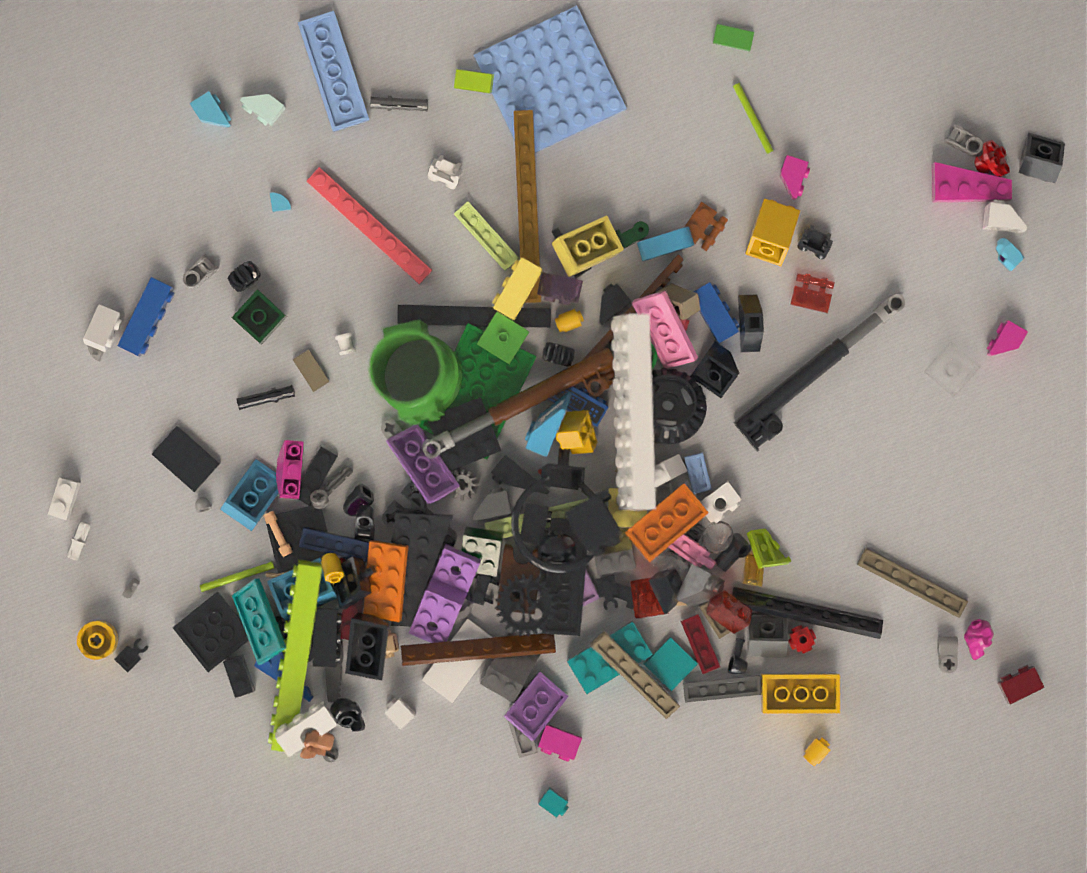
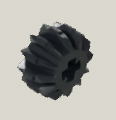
[227,261,261,292]
[542,342,575,367]

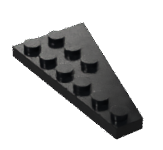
[391,512,453,627]

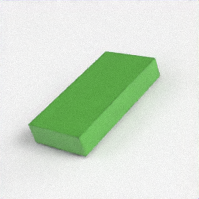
[713,24,754,52]

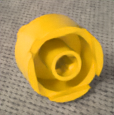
[77,620,118,660]

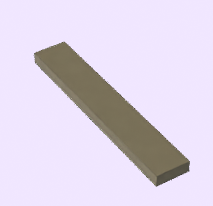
[857,548,968,618]
[590,631,680,719]

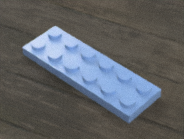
[297,11,370,132]

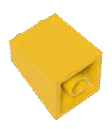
[745,198,801,266]

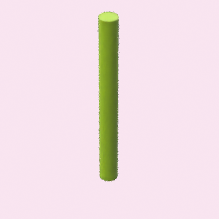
[733,83,774,154]
[199,561,275,592]

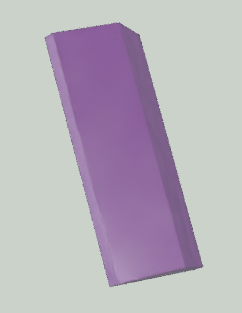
[386,424,460,504]

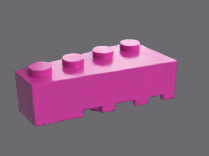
[932,162,1012,203]

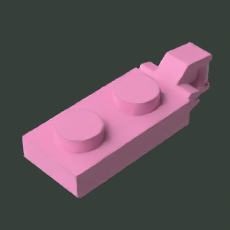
[669,534,716,570]

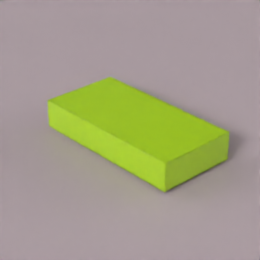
[454,69,494,93]

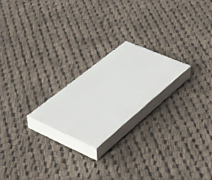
[422,619,493,703]

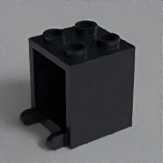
[564,490,624,557]

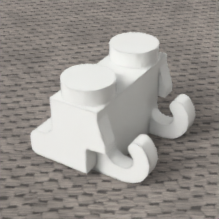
[428,155,463,189]

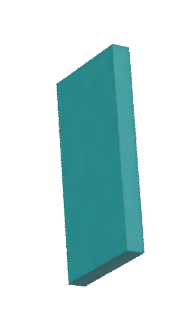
[232,578,286,665]

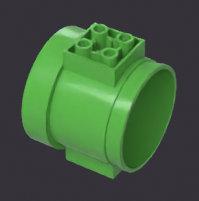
[369,320,462,425]

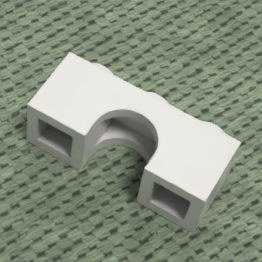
[275,701,337,757]

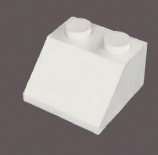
[983,200,1027,234]

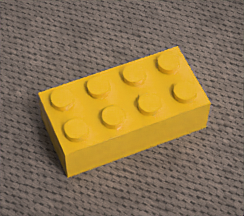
[761,673,840,714]

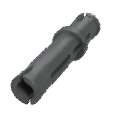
[370,96,428,112]

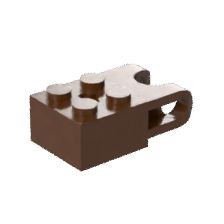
[497,544,540,615]

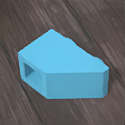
[190,91,232,128]

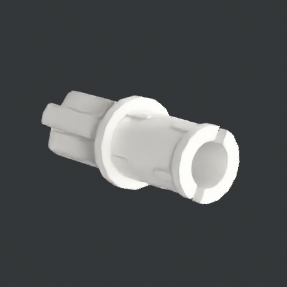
[66,522,90,561]

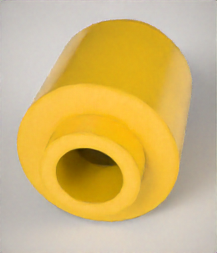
[554,308,584,333]
[321,553,344,583]
[803,737,831,766]

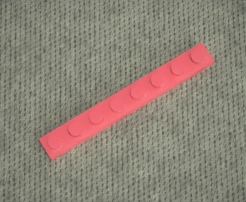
[307,167,432,285]

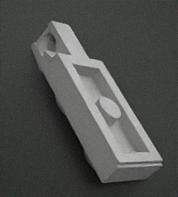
[508,704,538,758]

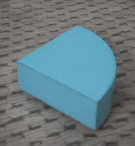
[270,193,292,212]

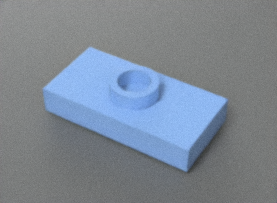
[684,452,712,494]

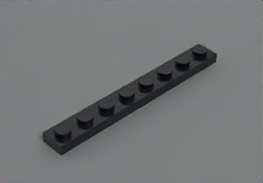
[397,305,551,328]
[730,587,883,639]

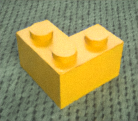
[556,410,598,454]

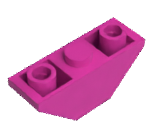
[276,440,304,499]

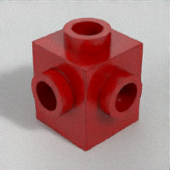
[788,625,817,654]

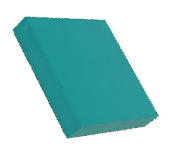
[644,637,698,691]

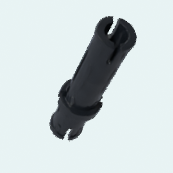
[236,385,295,410]

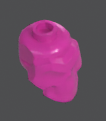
[964,619,994,660]

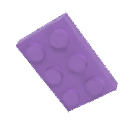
[503,672,569,741]

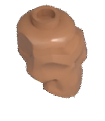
[300,730,335,759]

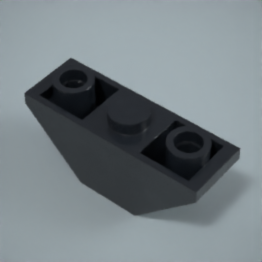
[738,294,764,353]

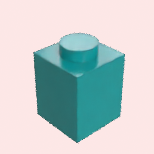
[538,787,569,818]

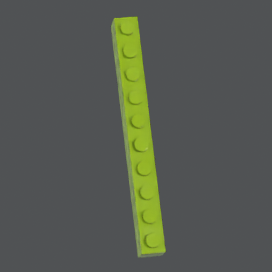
[268,560,322,752]

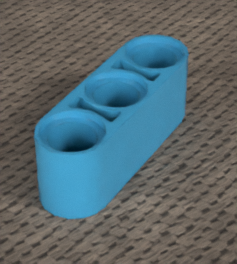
[637,227,694,261]

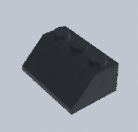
[345,613,389,681]

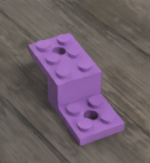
[409,545,481,643]

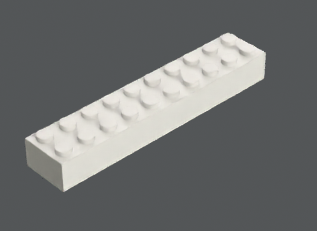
[611,314,656,510]

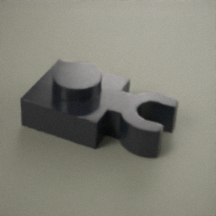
[595,575,618,610]
[114,638,149,673]

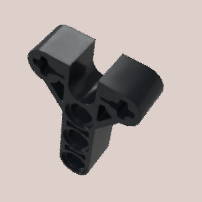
[382,480,458,548]

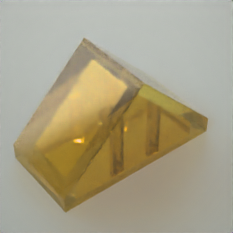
[741,554,764,587]

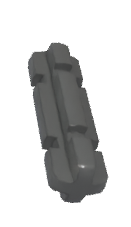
[321,465,353,496]

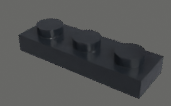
[298,447,338,506]

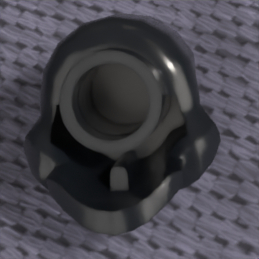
[330,698,365,732]

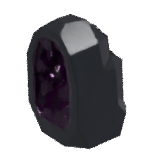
[343,484,374,517]

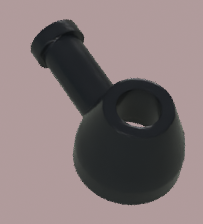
[728,638,748,674]

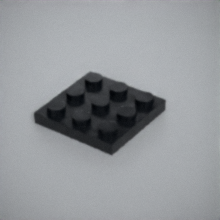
[427,397,502,471]
[266,505,328,573]
[172,592,249,673]

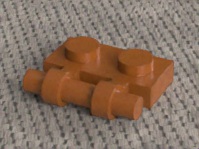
[684,202,728,251]

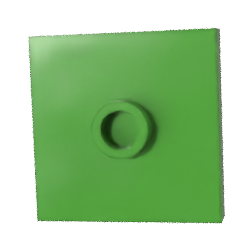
[477,312,529,364]

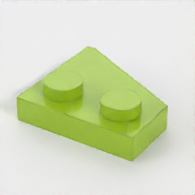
[746,528,792,568]

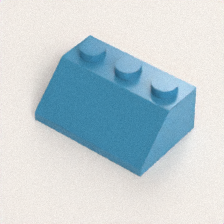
[267,558,337,621]

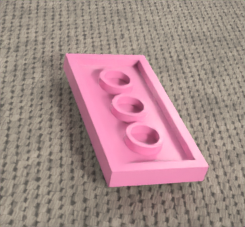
[632,291,698,369]

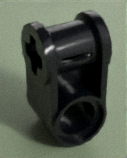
[354,504,375,540]

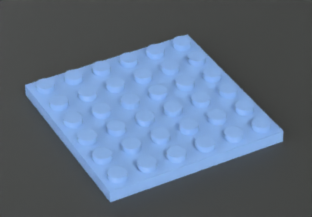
[474,6,627,153]

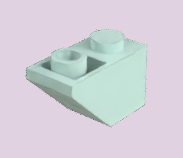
[240,94,285,126]

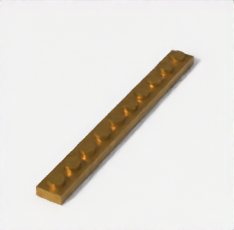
[513,110,542,303]

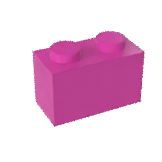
[538,724,582,762]

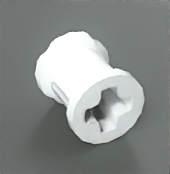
[335,332,356,356]

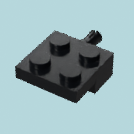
[334,556,377,610]

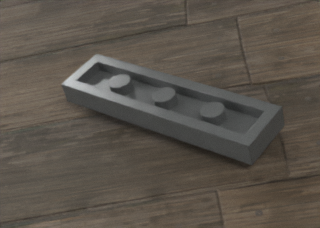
[683,675,762,703]

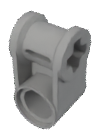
[945,124,983,156]
[183,254,219,289]
[937,637,958,673]

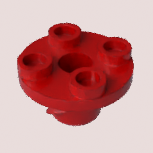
[974,140,1010,177]

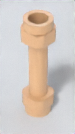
[263,511,293,557]

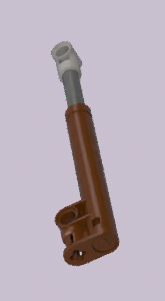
[422,348,615,458]

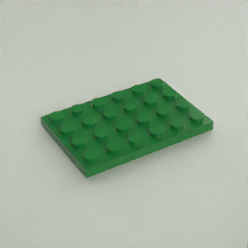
[419,324,537,460]

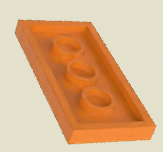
[625,483,709,562]
[363,540,408,622]

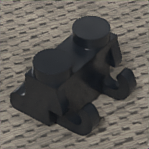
[797,225,833,259]
[465,573,500,606]

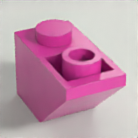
[780,155,810,200]
[986,320,1028,356]

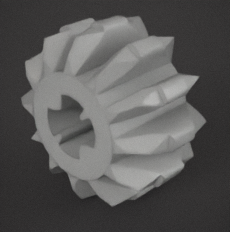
[451,468,479,501]

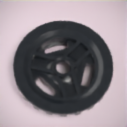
[651,368,707,445]

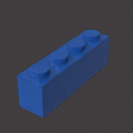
[117,277,175,357]

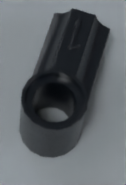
[714,533,752,572]

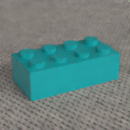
[567,621,653,694]

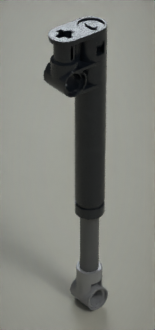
[733,294,905,452]

